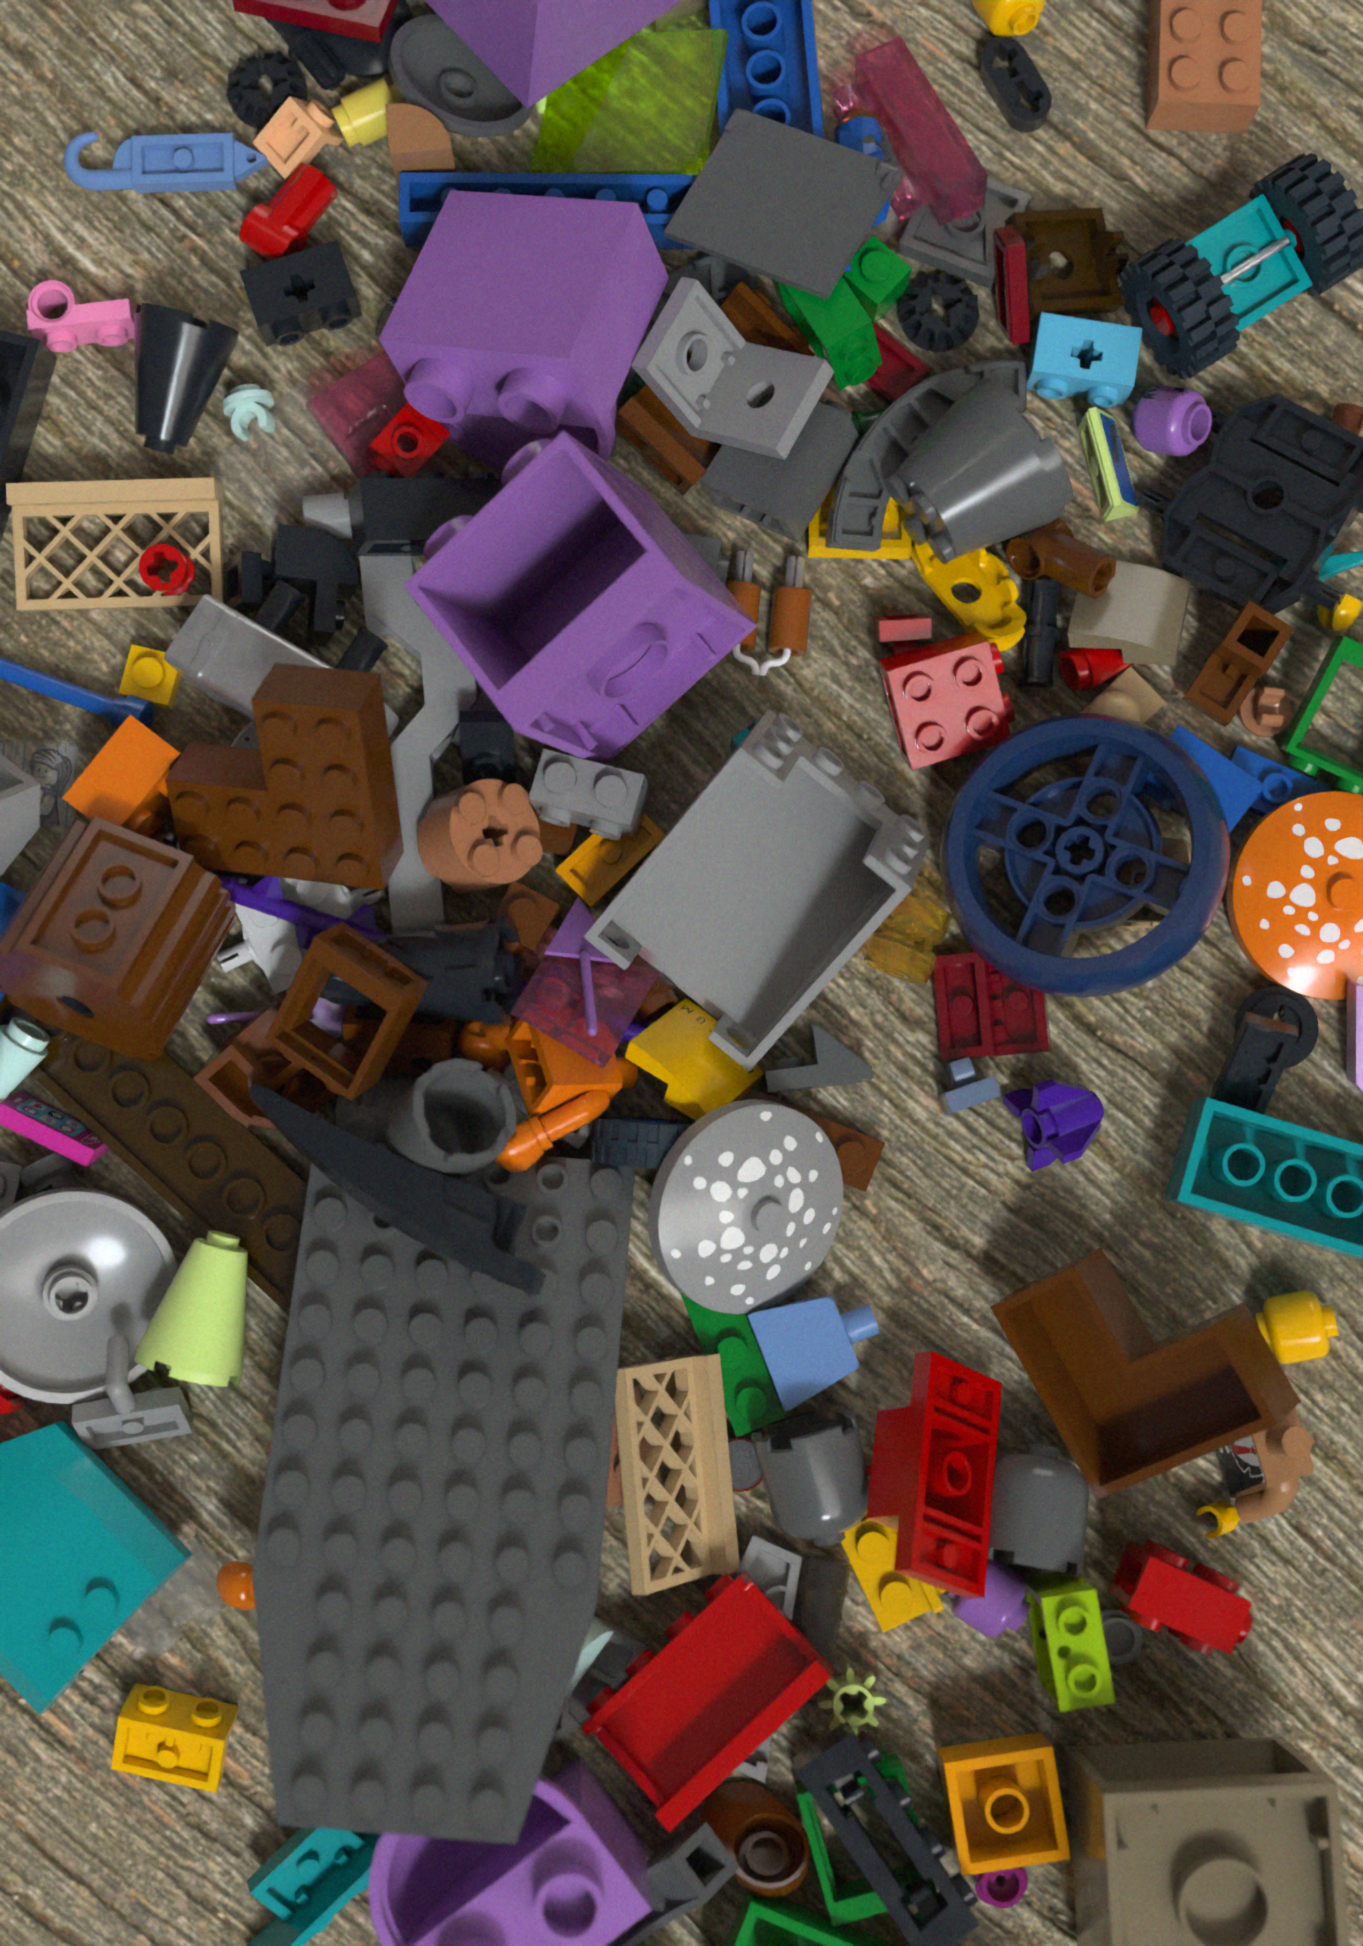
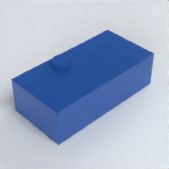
[709,0,825,139]

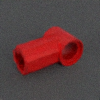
[239,163,338,261]

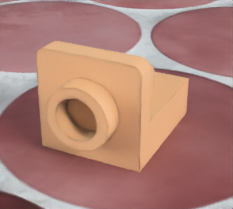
[252,96,344,180]

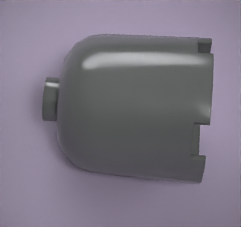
[385,1058,516,1181]
[751,1409,870,1546]
[988,1444,1089,1576]

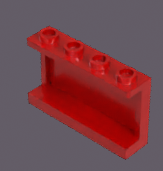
[581,1570,834,1832]

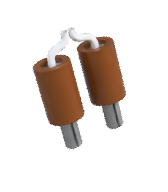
[725,551,812,676]

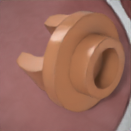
[1239,686,1292,738]

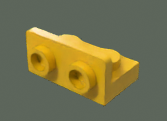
[840,1516,947,1633]
[111,1683,238,1793]

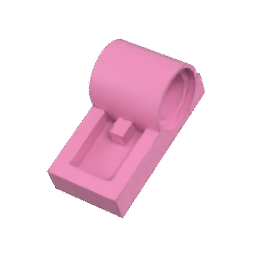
[26,280,136,352]

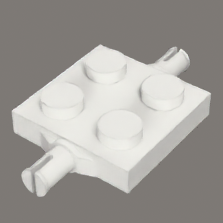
[216,877,387,995]

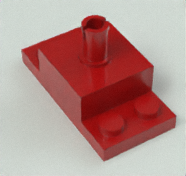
[866,1351,1002,1599]

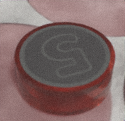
[728,1436,762,1492]

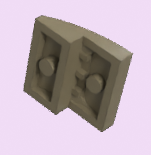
[1068,560,1191,665]

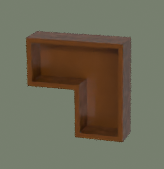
[165,663,404,890]
[990,1247,1301,1500]

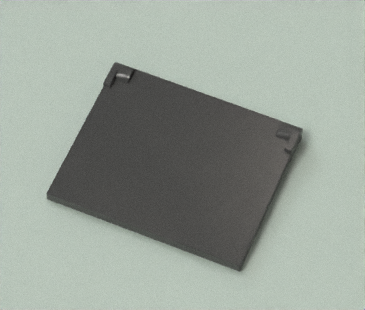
[664,108,903,301]

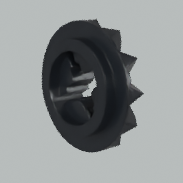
[226,49,308,130]
[898,270,980,353]
[1234,986,1319,1069]

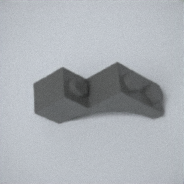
[606,1822,739,1946]

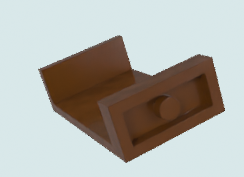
[614,281,815,496]

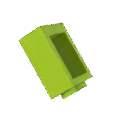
[1024,1572,1116,1712]

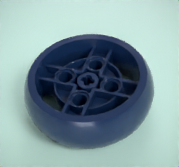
[940,713,1230,998]

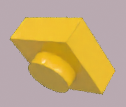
[118,644,182,710]

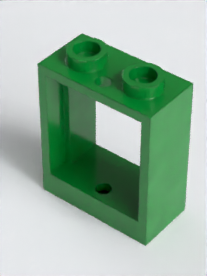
[771,276,882,392]
[1278,635,1363,795]
[794,1750,938,1927]

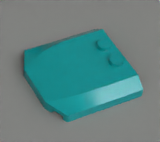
[0,1421,193,1715]

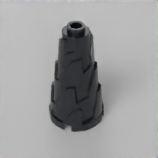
[320,917,523,1026]

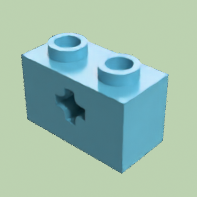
[1027,312,1143,408]

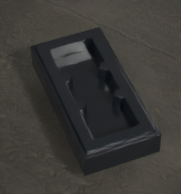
[459,711,517,785]
[1210,1011,1298,1114]

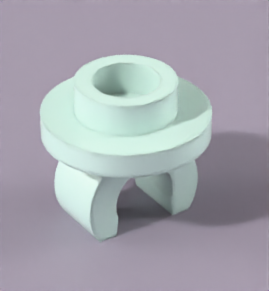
[222,384,275,441]

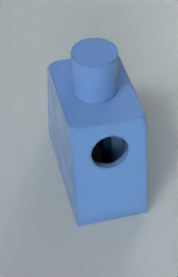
[746,1295,880,1412]

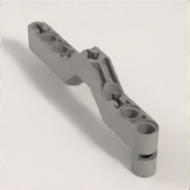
[303,492,479,934]

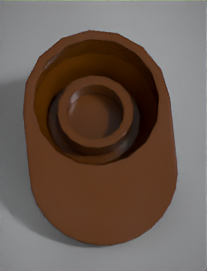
[700,1781,811,1900]

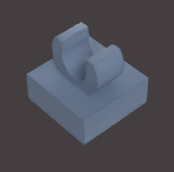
[938,1056,1002,1116]

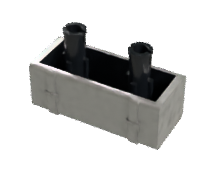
[164,579,399,737]

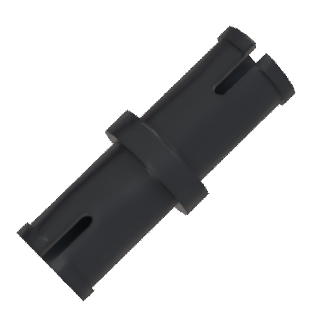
[1020,579,1061,688]

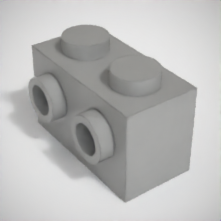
[528,749,651,840]

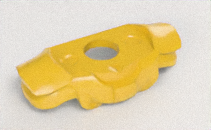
[910,539,1026,652]

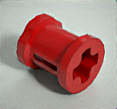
[139,544,196,596]

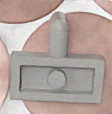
[72,1336,193,1451]

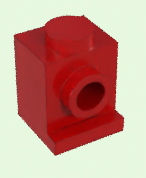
[365,402,451,478]

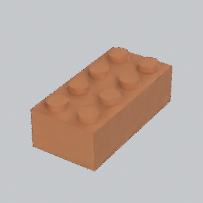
[1146,0,1262,134]

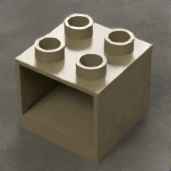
[1066,1737,1350,1946]

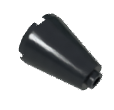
[134,303,239,455]

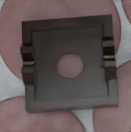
[1004,207,1129,319]

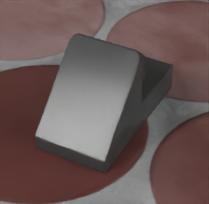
[763,1022,874,1095]

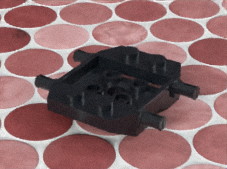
[1137,393,1363,615]

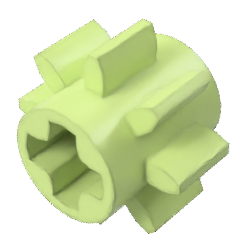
[817,1663,886,1735]

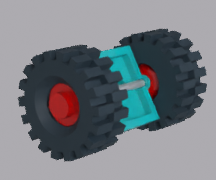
[1119,153,1363,380]

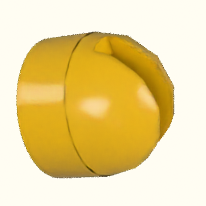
[1316,594,1363,631]

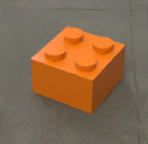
[62,715,181,840]

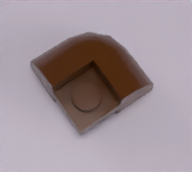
[193,998,337,1129]

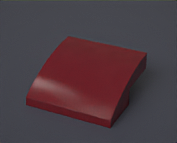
[932,952,1052,1061]

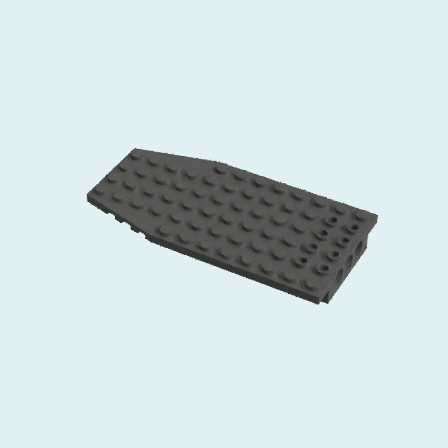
[252,1142,636,1845]

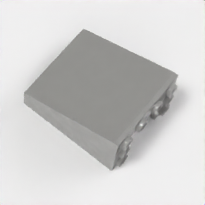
[583,709,930,1072]

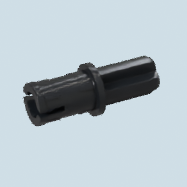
[265,18,346,91]

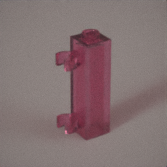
[833,36,988,226]

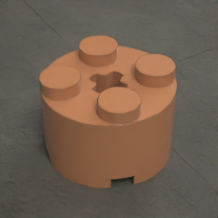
[417,779,543,894]

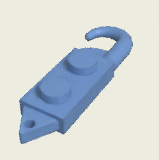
[63,132,268,193]

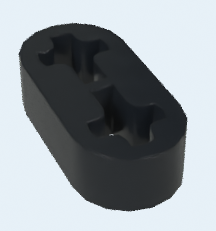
[978,37,1052,133]

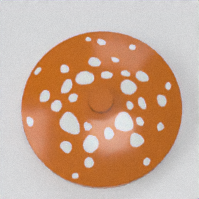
[1226,791,1363,1000]

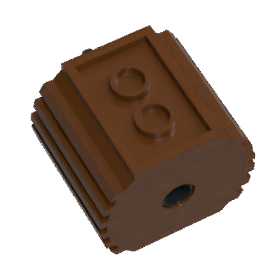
[0,816,237,1061]

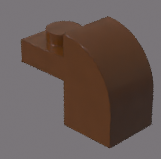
[1181,601,1295,727]

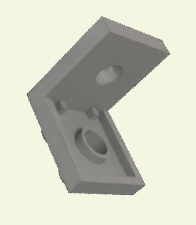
[631,277,835,460]

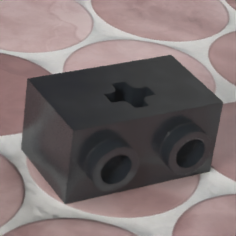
[239,240,363,346]

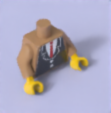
[1196,1408,1314,1538]

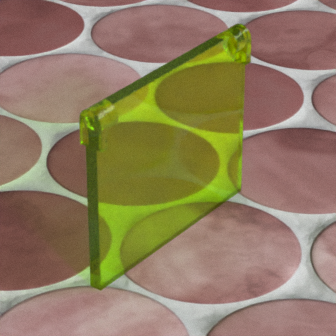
[531,29,729,175]

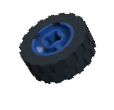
[590,1116,696,1169]

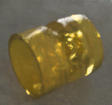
[863,894,953,986]

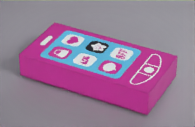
[0,1091,109,1167]

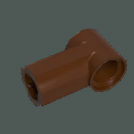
[1006,518,1117,599]

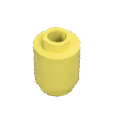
[331,78,407,148]

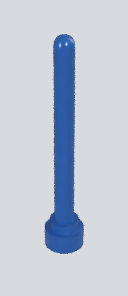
[0,657,154,731]

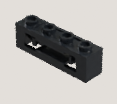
[793,1721,979,1946]

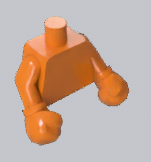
[458,1005,638,1173]

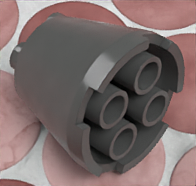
[885,378,1073,564]

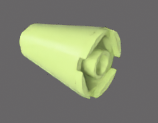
[134,1230,248,1387]

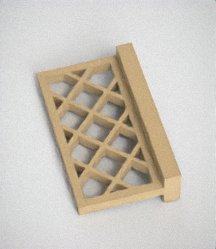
[6,477,224,612]
[615,1353,740,1595]

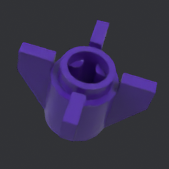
[1003,1078,1104,1172]

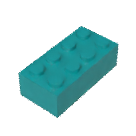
[1164,1097,1363,1262]

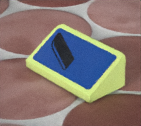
[1078,407,1139,522]

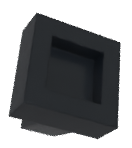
[223,551,270,615]

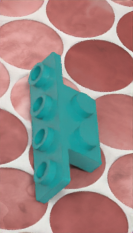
[247,1827,381,1946]

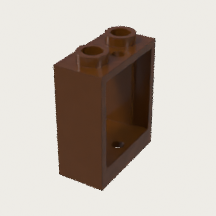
[265,922,429,1101]

